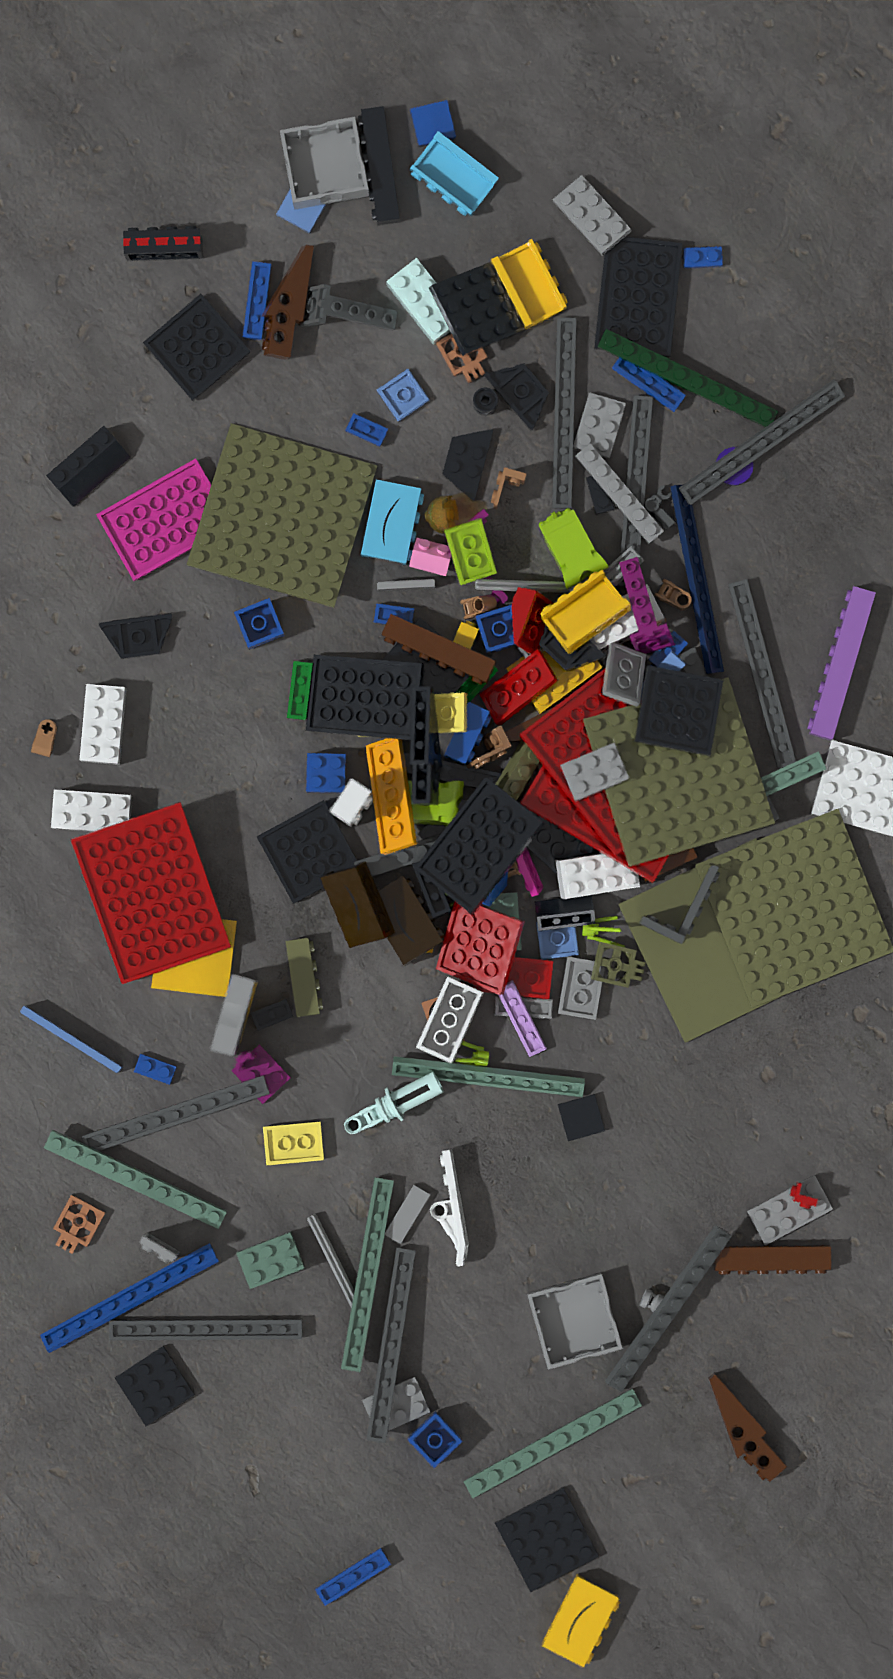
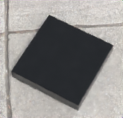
[557,1094,605,1142]

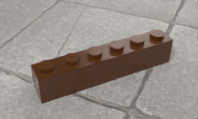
[381,614,496,685]
[714,1245,831,1275]

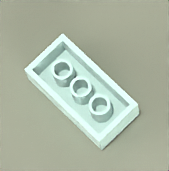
[386,258,450,345]

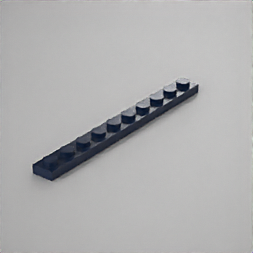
[670,485,724,674]

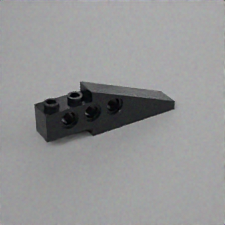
[410,687,442,806]

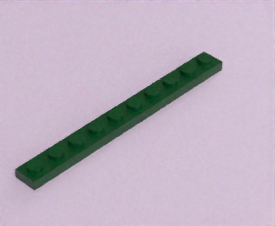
[597,329,778,427]

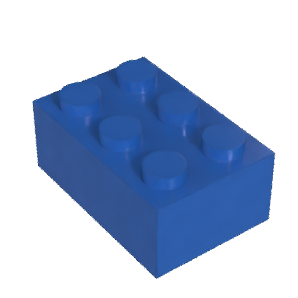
[444,702,491,766]

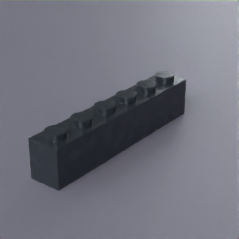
[358,106,400,226]

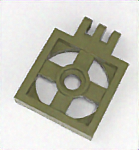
[591,942,646,988]

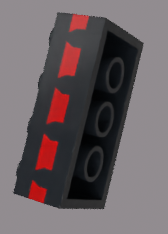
[123,226,203,261]

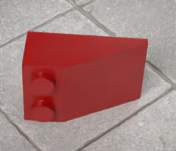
[512,587,554,655]

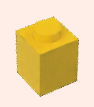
[453,620,479,650]

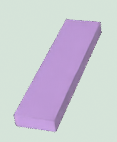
[498,980,547,1057]

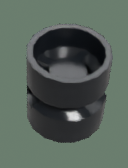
[473,387,498,416]

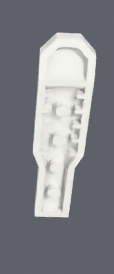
[430,1149,469,1266]

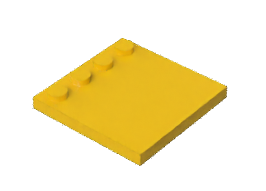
[151,919,237,997]

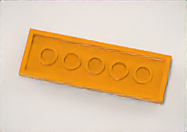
[366,738,417,855]

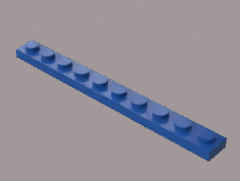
[40,1243,219,1353]

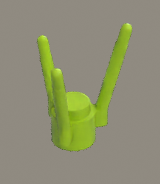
[582,916,625,948]
[456,1041,489,1067]

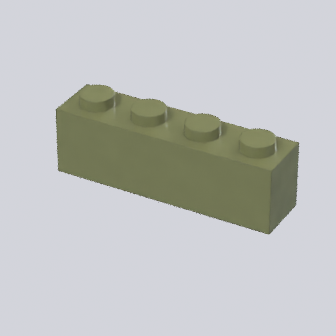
[496,741,539,801]
[285,938,323,1017]

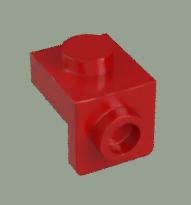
[790,1182,818,1209]

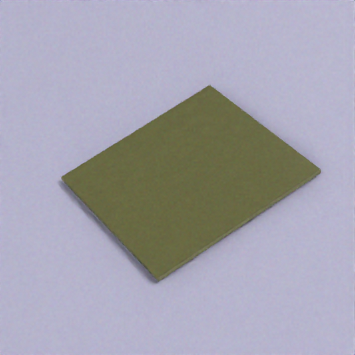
[187,423,377,608]
[583,677,775,867]
[695,809,893,1008]
[618,838,781,1043]

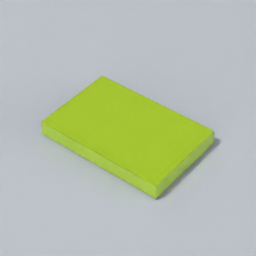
[444,518,497,585]

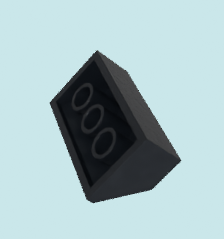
[46,426,131,507]

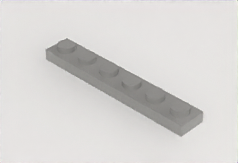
[575,444,664,544]

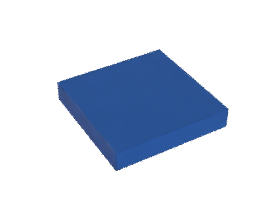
[410,100,456,147]

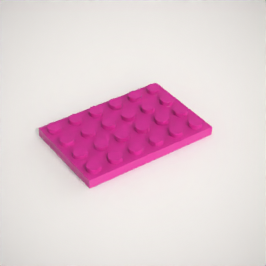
[96,458,211,581]

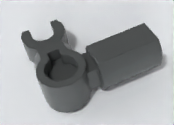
[644,485,676,530]

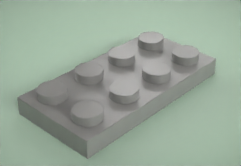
[553,175,631,256]
[747,1175,833,1246]

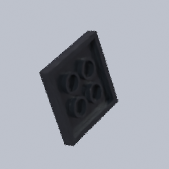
[115,1346,195,1426]

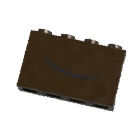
[321,861,395,948]
[378,876,445,967]

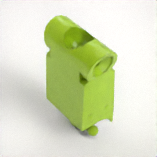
[539,508,609,590]
[408,781,464,826]

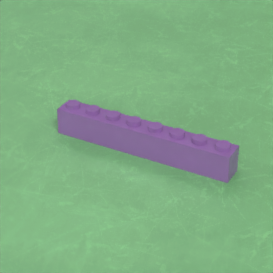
[807,586,876,741]

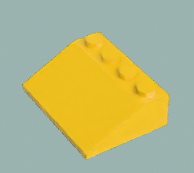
[506,651,602,714]

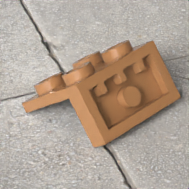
[491,467,527,509]
[466,726,511,769]

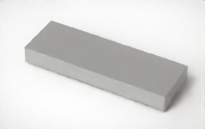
[377,579,435,591]
[494,996,553,1019]
[384,1185,430,1244]

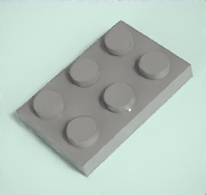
[573,392,626,459]
[602,642,646,707]
[560,743,629,801]
[558,957,605,1020]
[139,1232,180,1263]
[362,1376,430,1431]

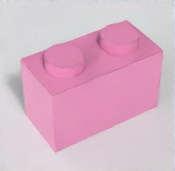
[409,538,452,576]

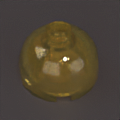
[425,495,459,534]

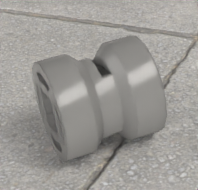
[639,1288,665,1312]

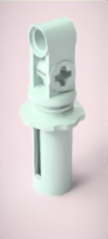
[344,1072,444,1134]

